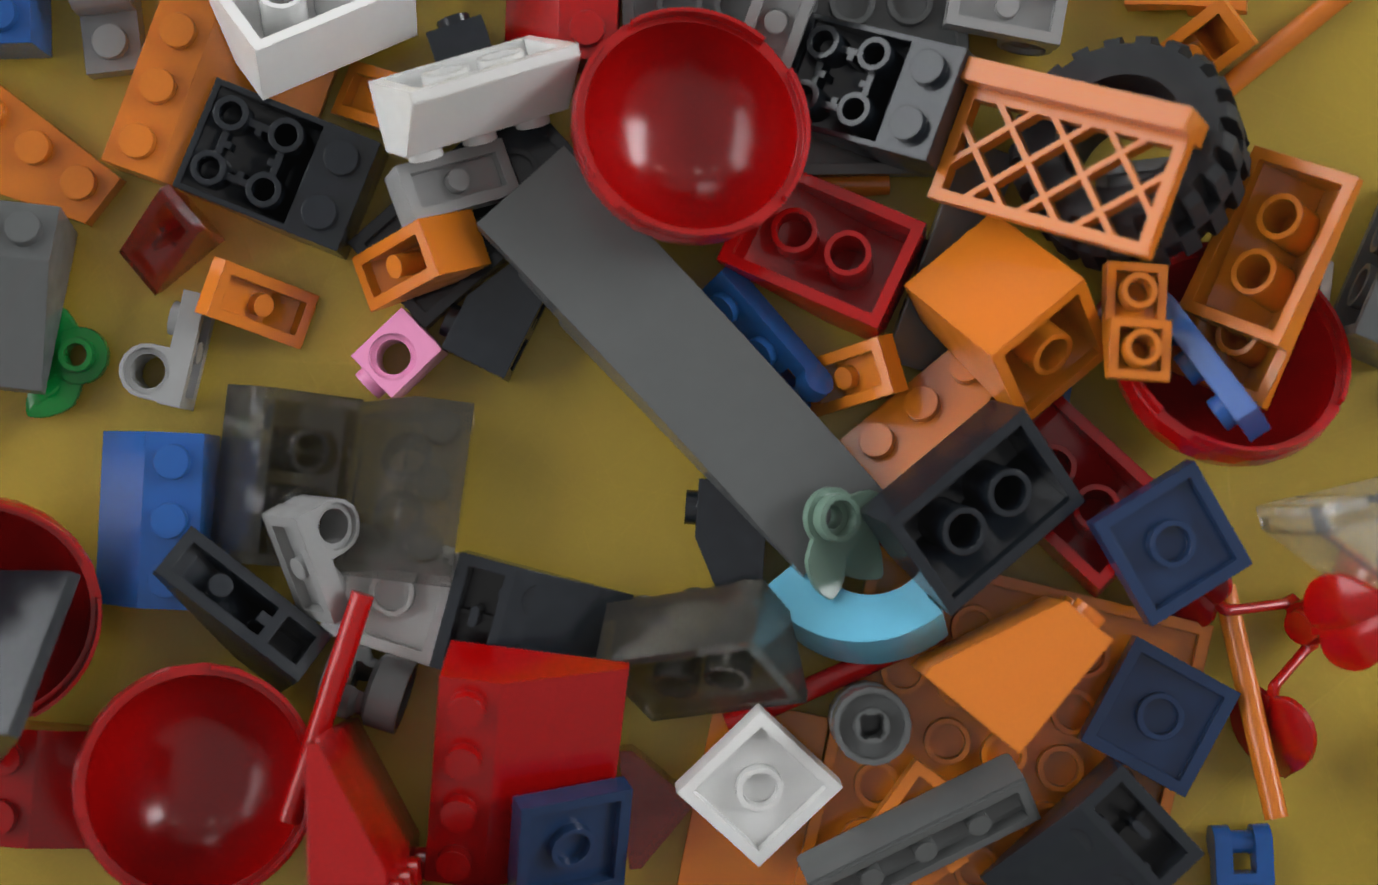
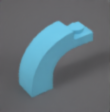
[760,566,948,664]

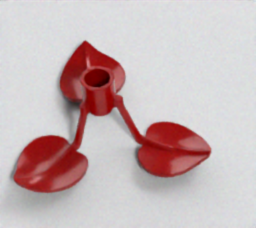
[1171,572,1378,779]

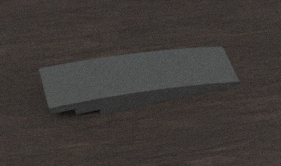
[476,146,882,577]

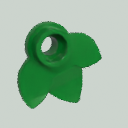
[26,308,110,418]

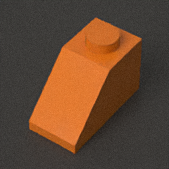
[351,208,492,312]

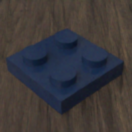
[1086,459,1253,627]
[1076,635,1241,798]
[507,776,633,885]

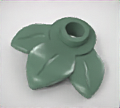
[803,487,884,600]

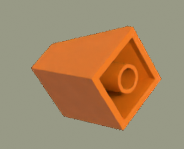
[904,216,1103,420]
[911,595,1113,754]

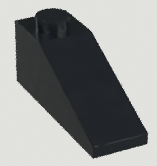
[439,264,546,382]
[684,479,765,660]
[152,526,333,693]

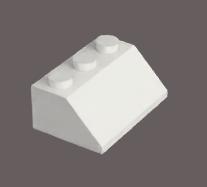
[209,0,418,100]
[368,35,581,163]

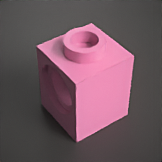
[351,307,449,401]

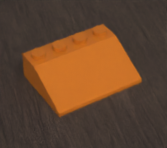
[101,0,339,204]

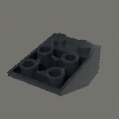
[792,13,975,178]
[172,77,389,260]
[429,550,634,670]
[980,756,1205,885]

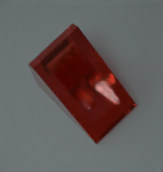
[119,184,225,295]
[619,744,692,870]

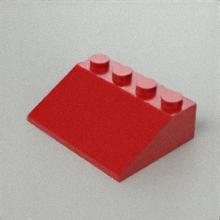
[424,640,630,885]
[305,717,428,885]

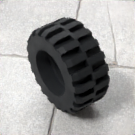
[1009,36,1251,272]

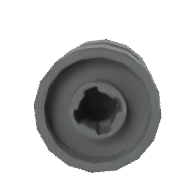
[315,644,418,735]
[827,680,912,766]

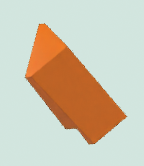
[1170,145,1363,410]

